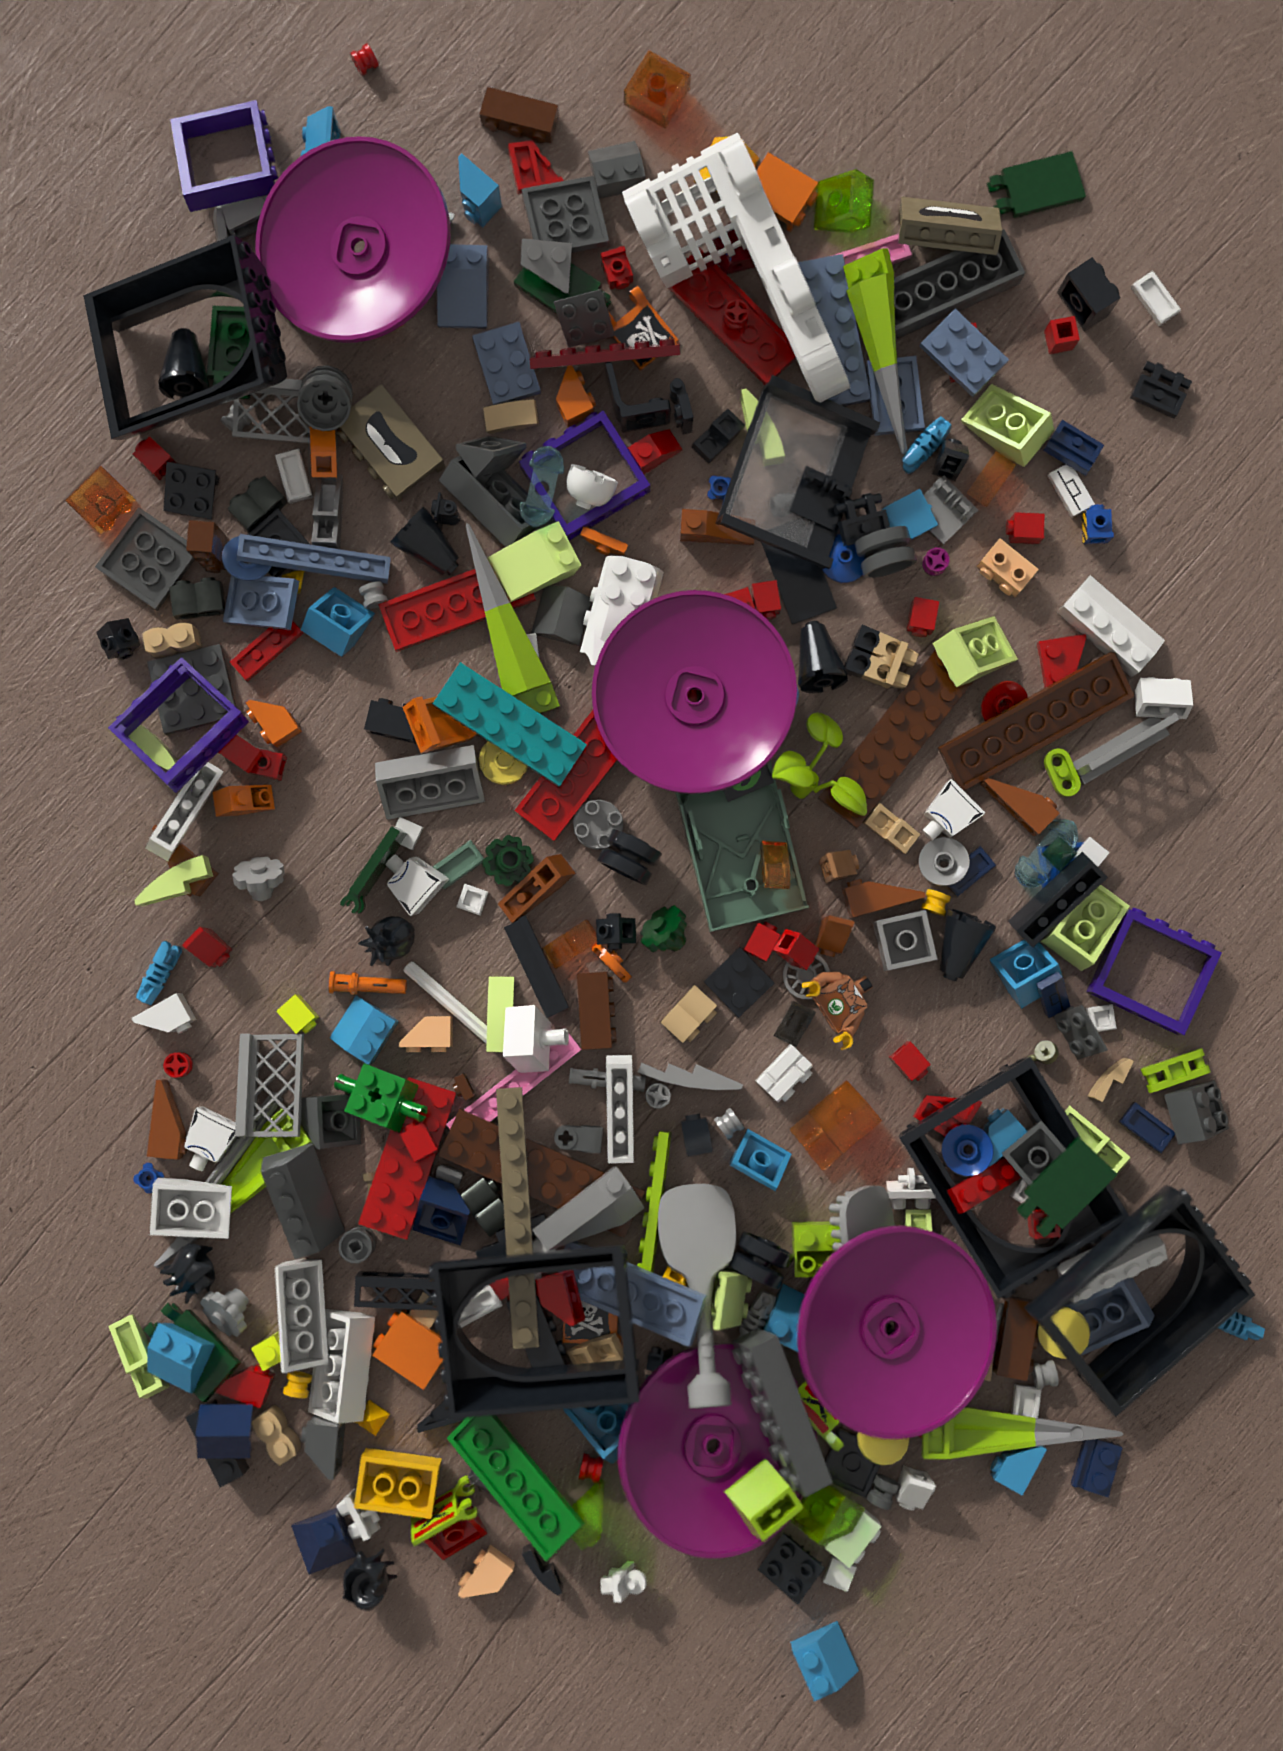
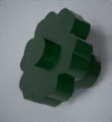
[482,835,534,887]
[640,905,687,952]

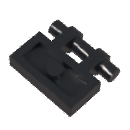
[1130,360,1192,419]
[669,378,694,435]
[833,493,890,547]

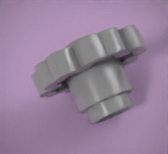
[232,857,285,901]
[200,1289,249,1337]

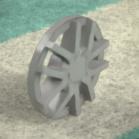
[783,954,830,999]

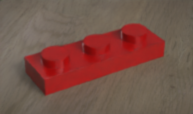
[230,621,304,682]
[947,1157,1020,1214]

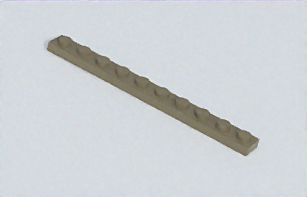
[496,1087,539,1349]

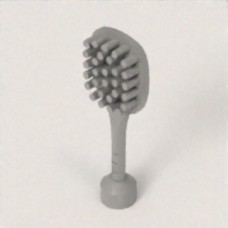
[658,1184,736,1408]
[829,1185,895,1334]

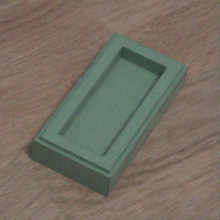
[433,840,484,889]

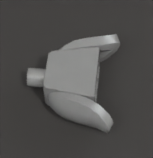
[213,176,268,241]

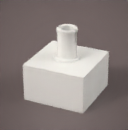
[503,1005,569,1073]

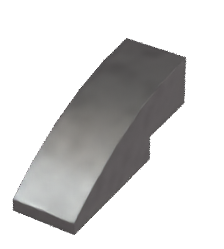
[311,474,343,549]

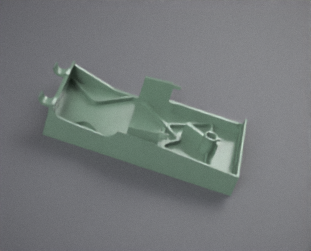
[675,760,809,933]

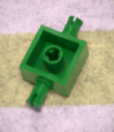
[334,1064,428,1133]

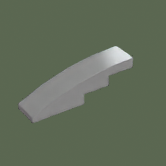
[638,1062,743,1090]

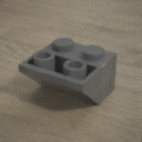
[1164,1080,1229,1144]

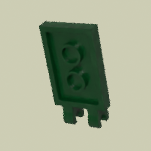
[986,151,1086,218]
[513,263,612,314]
[207,305,251,399]
[340,826,407,914]
[1017,1136,1118,1238]
[144,1303,241,1402]

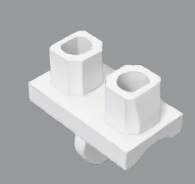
[886,1168,935,1209]
[337,1488,381,1541]
[601,1561,647,1602]

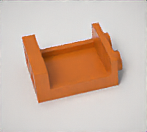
[756,152,819,232]
[402,696,478,754]
[372,1309,443,1390]

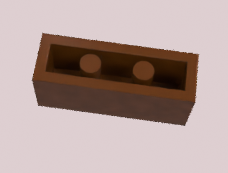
[479,87,559,144]
[186,520,230,573]
[577,972,617,1050]
[992,1296,1038,1381]

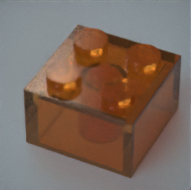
[624,50,691,129]

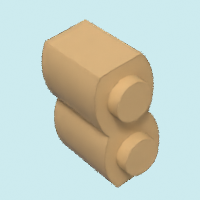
[143,623,202,658]
[661,985,717,1043]
[253,1405,301,1465]

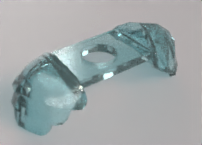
[520,446,564,527]
[1015,819,1078,888]

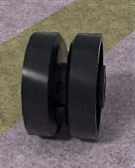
[597,829,662,885]
[729,1231,794,1289]

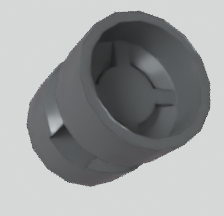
[339,1226,377,1263]

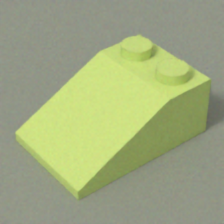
[961,384,1055,467]
[487,521,581,603]
[933,616,1018,687]
[1041,885,1130,971]
[711,1267,752,1330]

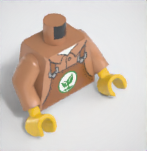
[802,972,873,1050]

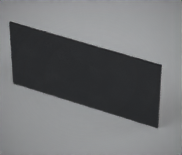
[761,517,837,625]

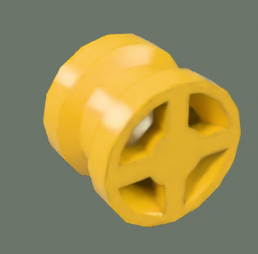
[921,889,951,916]
[283,1371,313,1398]

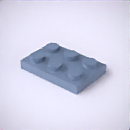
[919,309,1009,397]
[472,322,541,405]
[866,356,925,436]
[223,575,299,630]

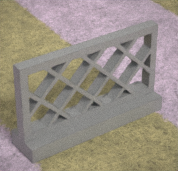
[232,379,329,444]
[1073,713,1179,785]
[235,1034,304,1138]

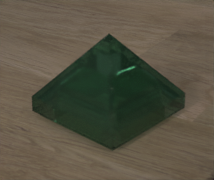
[1042,836,1077,871]

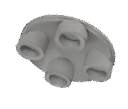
[573,800,623,850]

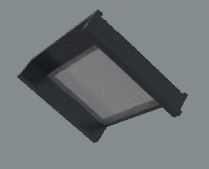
[715,375,880,569]

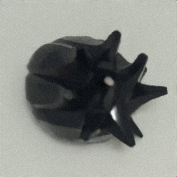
[358,916,415,966]
[160,1244,216,1304]
[342,1549,398,1611]

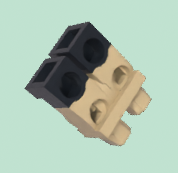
[844,624,919,689]

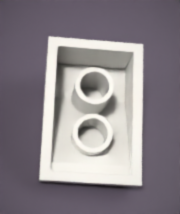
[150,1178,232,1239]

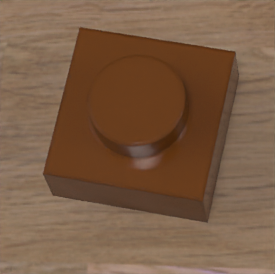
[452,1073,476,1101]

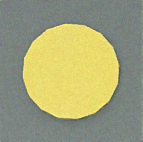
[479,741,528,785]
[1038,1306,1090,1359]
[857,1432,909,1466]

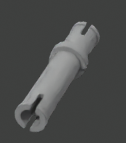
[569,1068,646,1092]

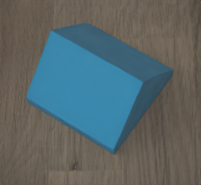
[729,1129,791,1191]

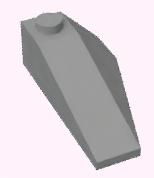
[532,1167,644,1251]

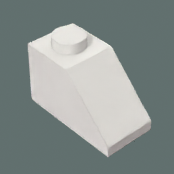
[132,993,196,1034]
[894,1465,936,1510]

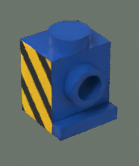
[1082,504,1114,544]

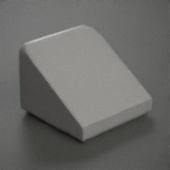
[435,1164,465,1190]

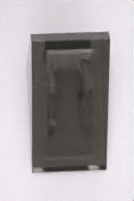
[774,1001,816,1047]

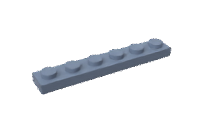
[237,534,391,584]

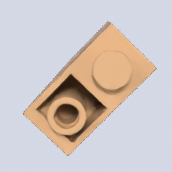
[399,1016,453,1052]
[458,1544,515,1598]

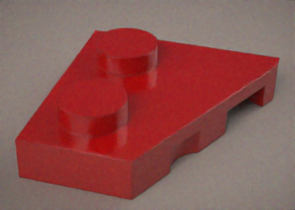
[508,140,564,194]
[1037,634,1087,688]
[913,1095,983,1137]

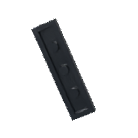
[504,916,570,1018]
[354,1271,438,1310]

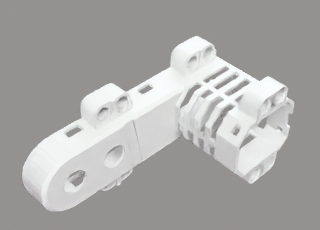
[622,133,851,403]

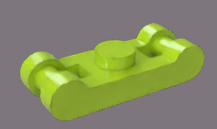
[1140,1048,1211,1093]

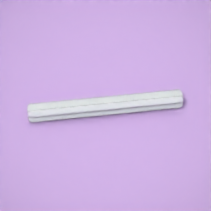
[403,961,487,1044]

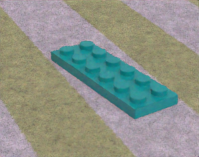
[432,662,587,787]

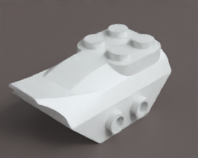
[580,556,664,666]

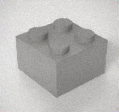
[873,910,937,971]

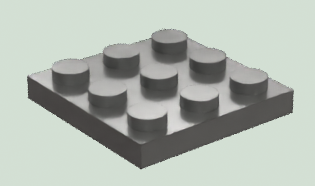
[522,176,609,253]
[95,507,195,611]
[147,644,237,735]

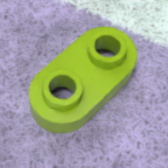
[1044,748,1081,797]

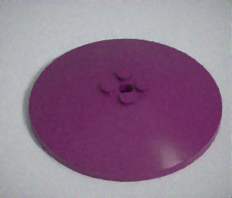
[255,136,451,343]
[592,590,797,794]
[797,1226,997,1439]
[618,1343,817,1558]

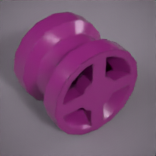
[922,547,950,576]

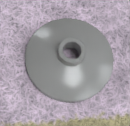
[919,837,970,886]

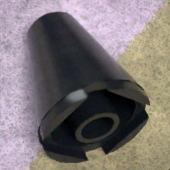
[158,328,209,399]
[390,507,459,575]
[798,621,848,693]
[939,909,997,981]

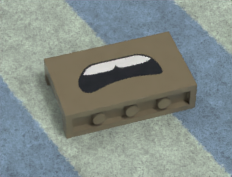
[897,197,1002,255]
[336,384,446,502]

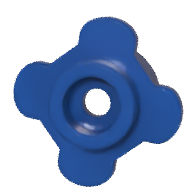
[707,475,731,500]
[133,1163,164,1193]

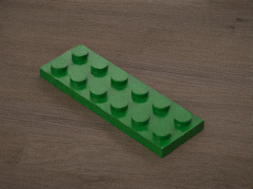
[447,1415,585,1561]

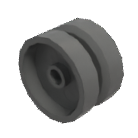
[855,526,917,578]

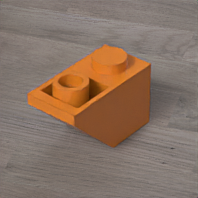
[556,365,596,428]
[309,426,337,477]
[246,700,302,748]
[212,785,275,817]

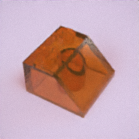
[65,466,135,534]
[808,1080,882,1153]

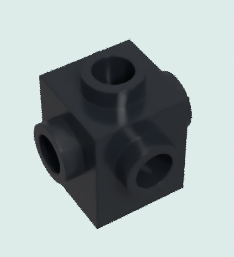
[96,618,141,660]
[596,913,636,950]

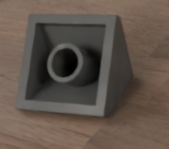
[456,436,526,478]
[531,586,591,646]

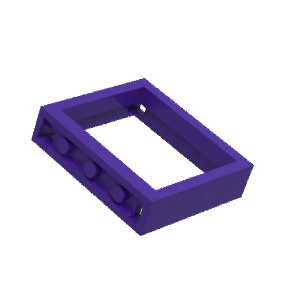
[170,100,279,212]
[519,411,651,541]
[108,657,249,793]
[1086,908,1222,1035]

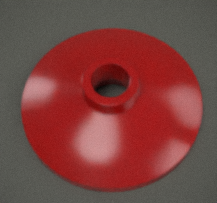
[981,681,1028,721]

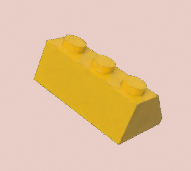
[354,1448,442,1519]

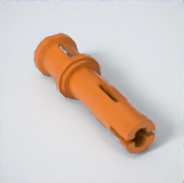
[329,971,407,995]

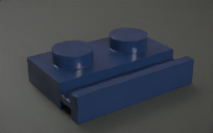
[1043,420,1104,476]
[1071,1439,1123,1498]

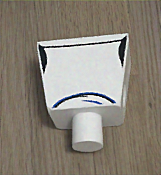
[922,779,985,841]
[385,854,449,916]
[185,1106,238,1171]

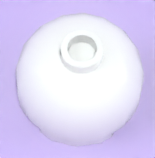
[567,464,618,509]

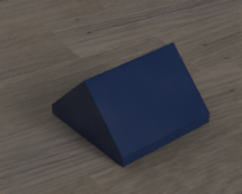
[196,1404,253,1459]

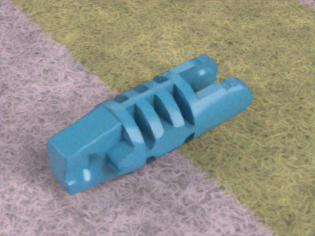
[902,416,952,474]
[136,941,182,1005]
[1217,1312,1265,1340]

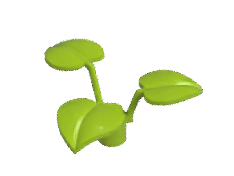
[772,712,867,816]

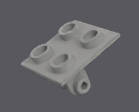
[924,476,979,544]

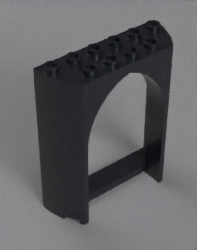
[83,235,288,440]
[899,1057,1129,1299]
[1024,1185,1255,1417]
[429,1245,640,1419]

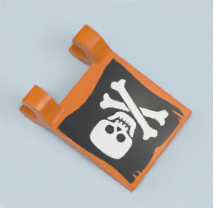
[608,286,679,371]
[563,1301,622,1344]

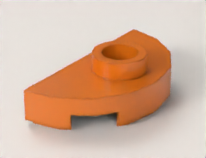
[580,527,628,556]
[591,942,632,983]

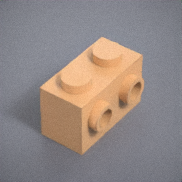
[977,538,1039,597]

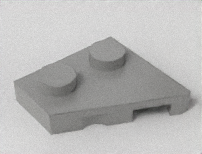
[520,239,572,293]

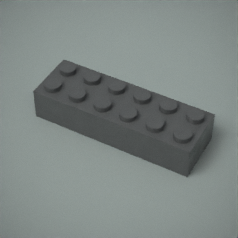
[894,229,1025,339]
[732,1328,833,1497]

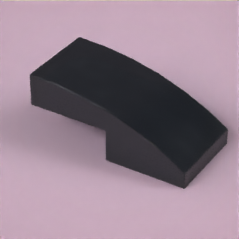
[691,409,745,464]
[522,1544,564,1595]

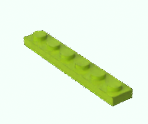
[637,1131,672,1273]

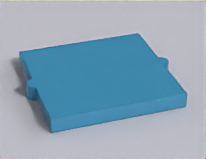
[881,489,938,540]

